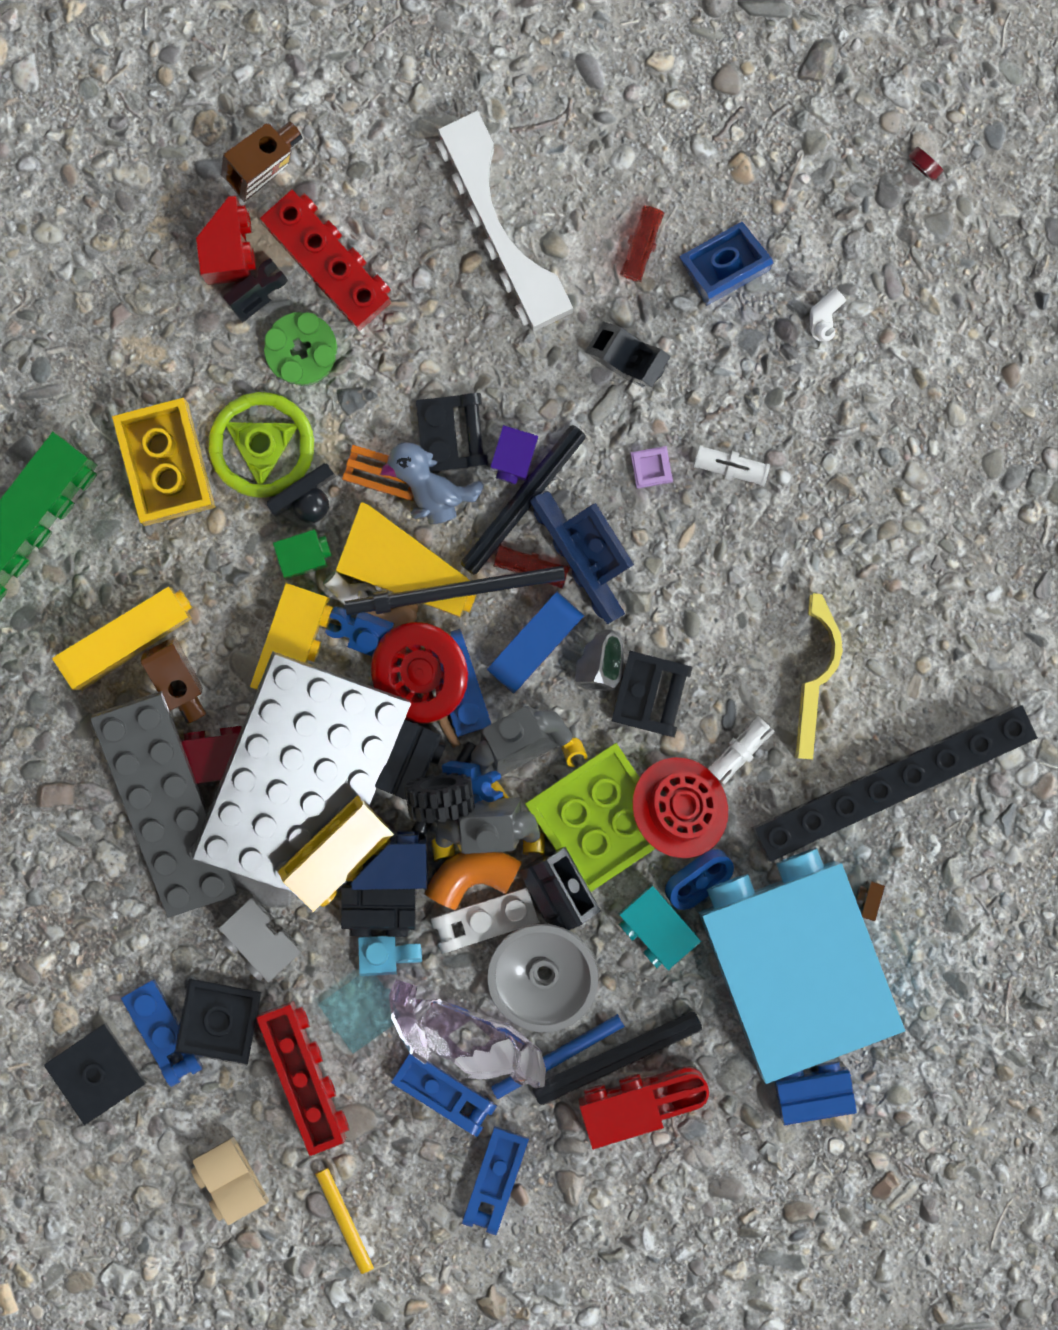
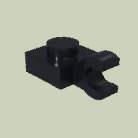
[223,258,288,323]

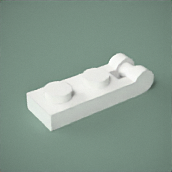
[430,888,539,954]

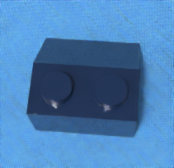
[352,830,427,890]

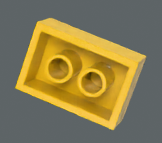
[112,398,216,526]

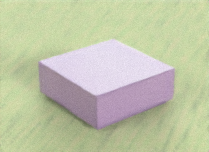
[630,446,673,489]

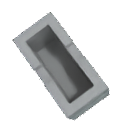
[218,897,303,983]

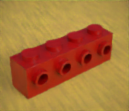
[260,189,391,332]
[256,1001,350,1157]

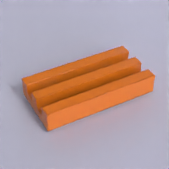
[342,445,413,501]

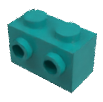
[618,884,702,971]

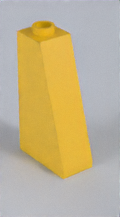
[336,502,476,618]
[52,587,193,691]

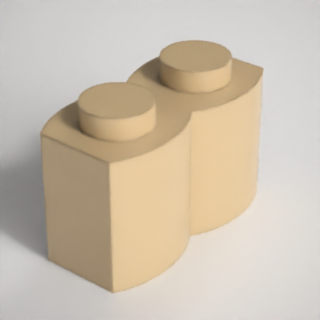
[191,1136,269,1225]

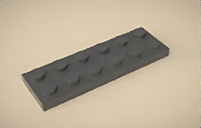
[90,691,238,918]

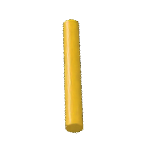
[315,1168,374,1274]

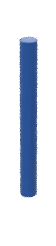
[491,1014,625,1099]

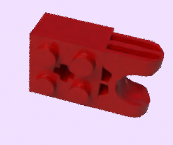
[578,1066,709,1150]

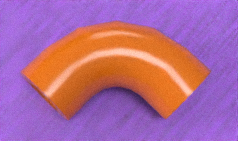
[424,852,522,910]

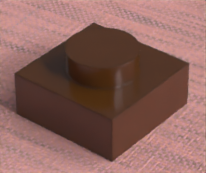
[855,880,885,921]

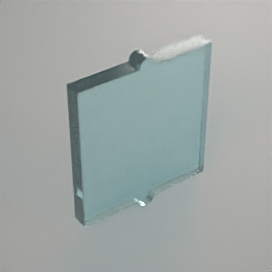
[318,975,405,1054]

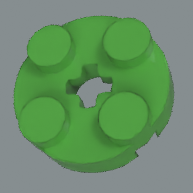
[264,312,338,386]

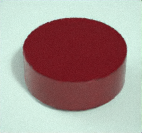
[908,147,944,181]

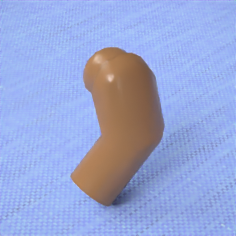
[366,604,418,628]

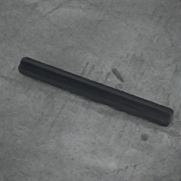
[461,425,586,575]
[532,1011,702,1105]

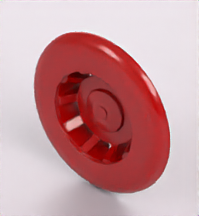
[371,622,468,723]
[633,757,728,858]

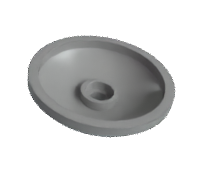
[488,924,599,1032]

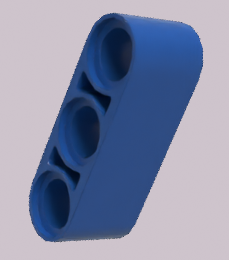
[487,591,585,694]

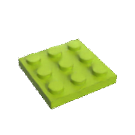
[525,743,670,892]

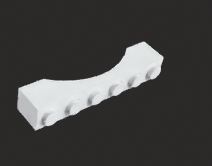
[435,110,573,332]

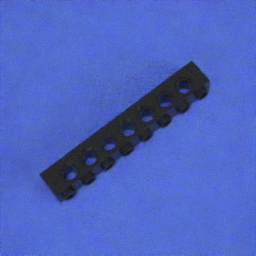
[751,705,1038,862]

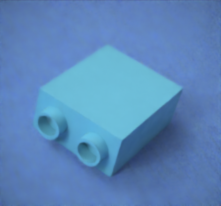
[698,848,905,1084]

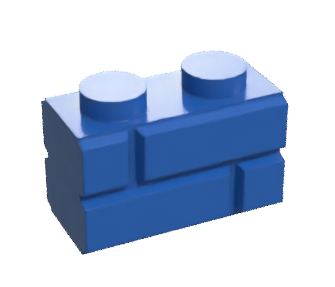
[774,1062,857,1126]

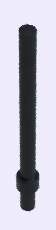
[344,566,565,615]

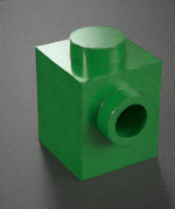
[273,529,332,580]

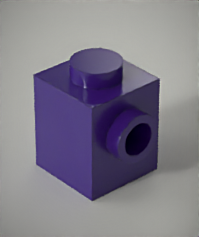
[490,425,538,485]

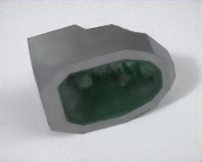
[575,630,624,691]

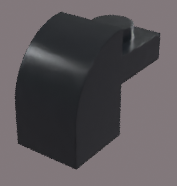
[585,321,671,388]

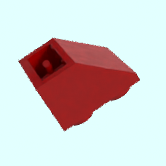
[196,196,256,285]

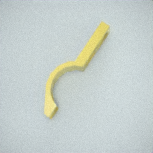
[795,593,843,760]

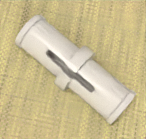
[694,445,770,487]
[708,716,775,785]

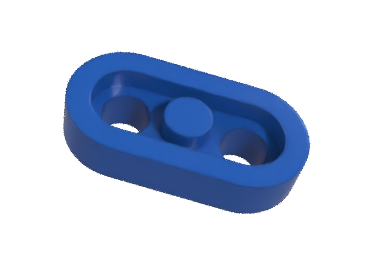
[665,849,734,910]

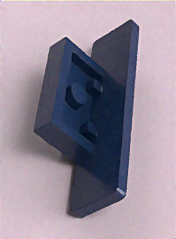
[530,491,634,624]

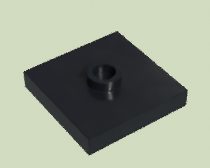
[174,978,261,1066]
[44,1023,146,1126]

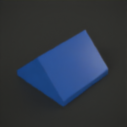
[679,221,774,306]

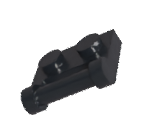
[416,393,489,473]
[611,651,693,738]

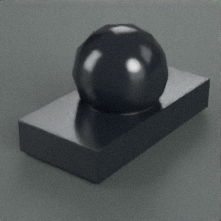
[266,463,336,523]

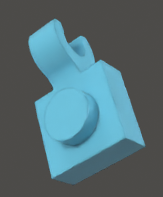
[358,936,422,976]

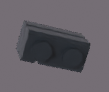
[374,720,446,801]
[519,846,601,930]
[341,884,417,937]

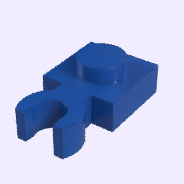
[325,607,394,657]
[442,761,503,804]

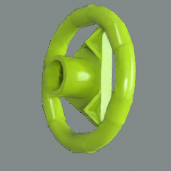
[208,392,314,498]

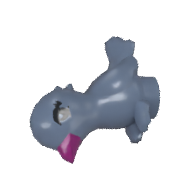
[380,442,484,524]

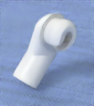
[810,288,846,342]
[323,571,378,605]

